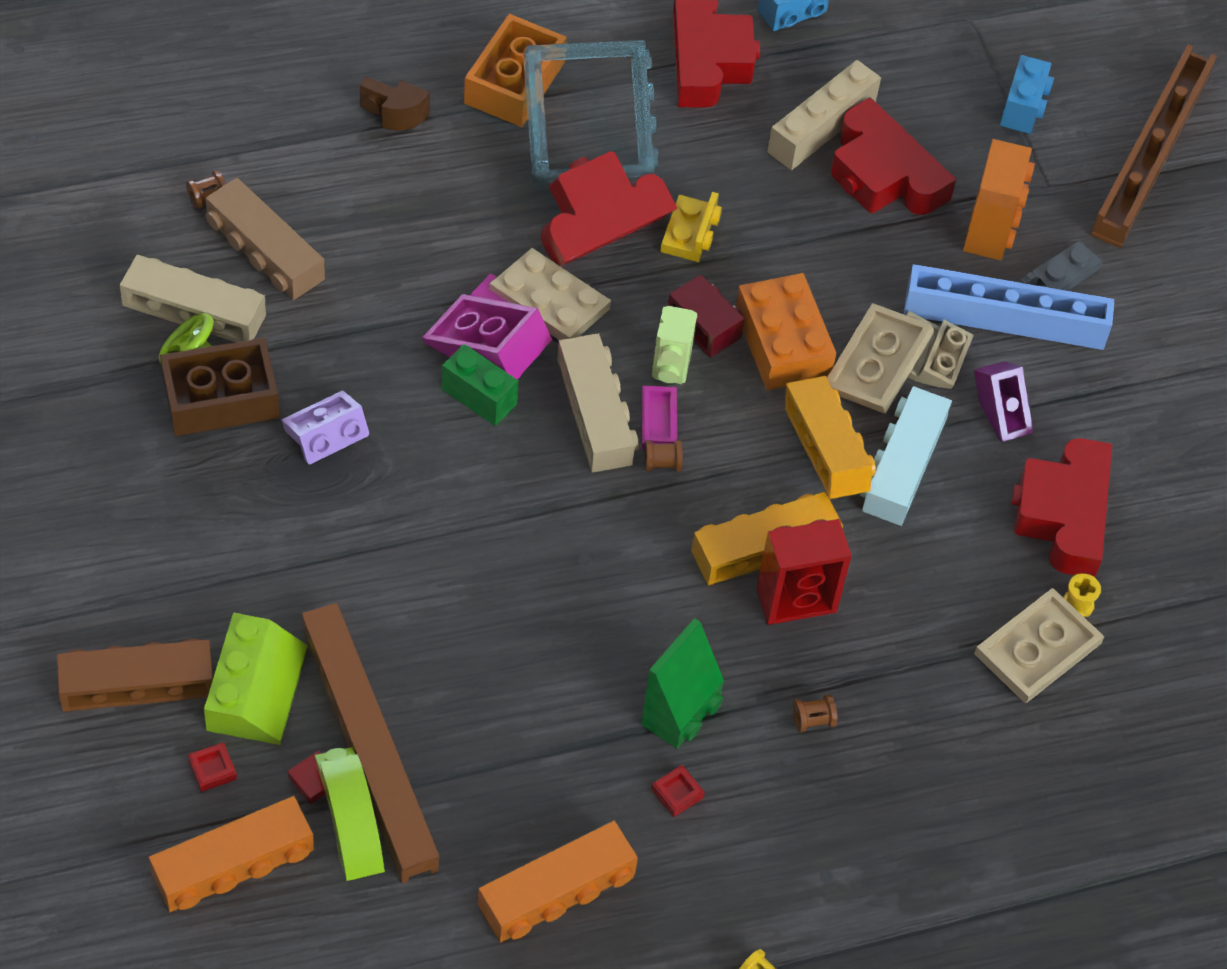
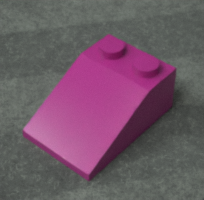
[422,294,552,379]

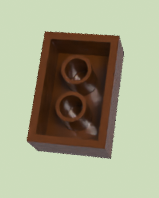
[160,338,280,436]

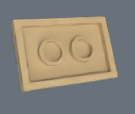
[489,248,611,340]
[827,303,934,414]
[974,588,1104,704]

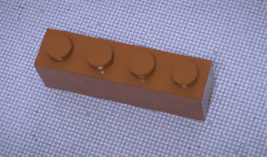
[57,638,213,712]

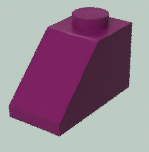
[974,361,1034,442]

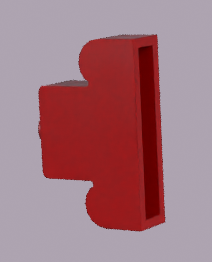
[673,0,760,108]
[831,97,956,215]
[541,151,678,267]
[1011,438,1112,577]

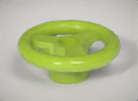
[159,313,214,363]

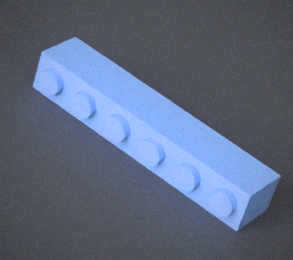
[903,264,1114,350]

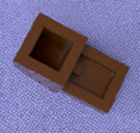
[360,76,430,131]

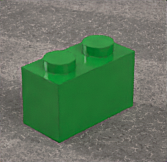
[441,344,519,426]

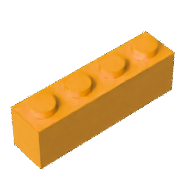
[785,376,876,499]
[691,491,843,586]

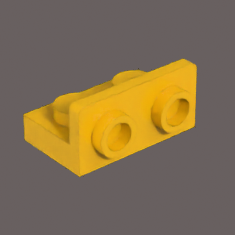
[660,192,722,262]

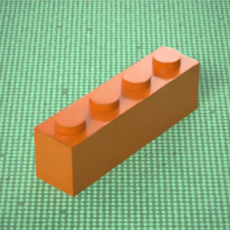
[149,796,314,912]
[478,820,638,943]

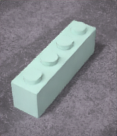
[860,386,952,526]

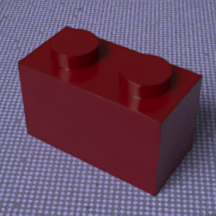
[668,274,745,358]

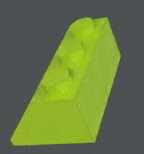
[204,613,308,745]

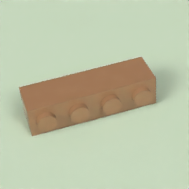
[205,178,325,301]

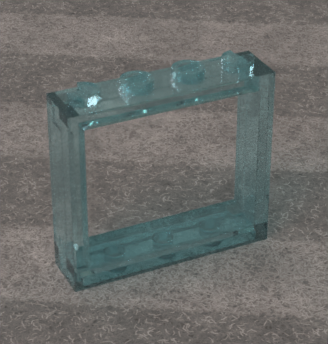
[523,40,659,183]

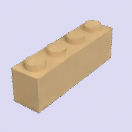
[767,60,881,171]
[120,255,266,342]
[557,333,639,473]

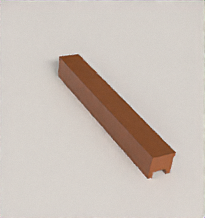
[1091,44,1217,248]
[302,602,440,884]

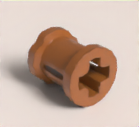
[186,170,226,209]
[644,440,683,472]
[792,694,838,733]

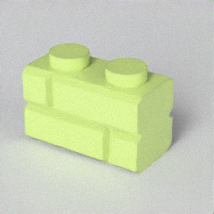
[652,306,697,384]

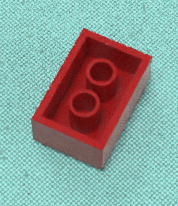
[756,519,852,625]

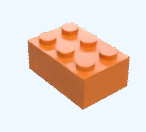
[464,14,567,127]
[963,139,1035,261]
[736,273,836,391]

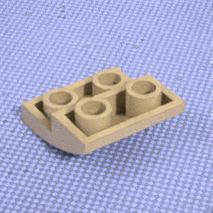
[906,311,974,389]

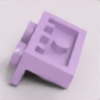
[282,390,369,464]

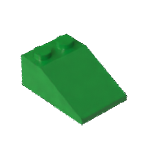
[641,618,724,749]

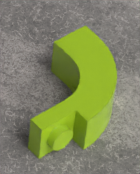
[315,747,385,881]

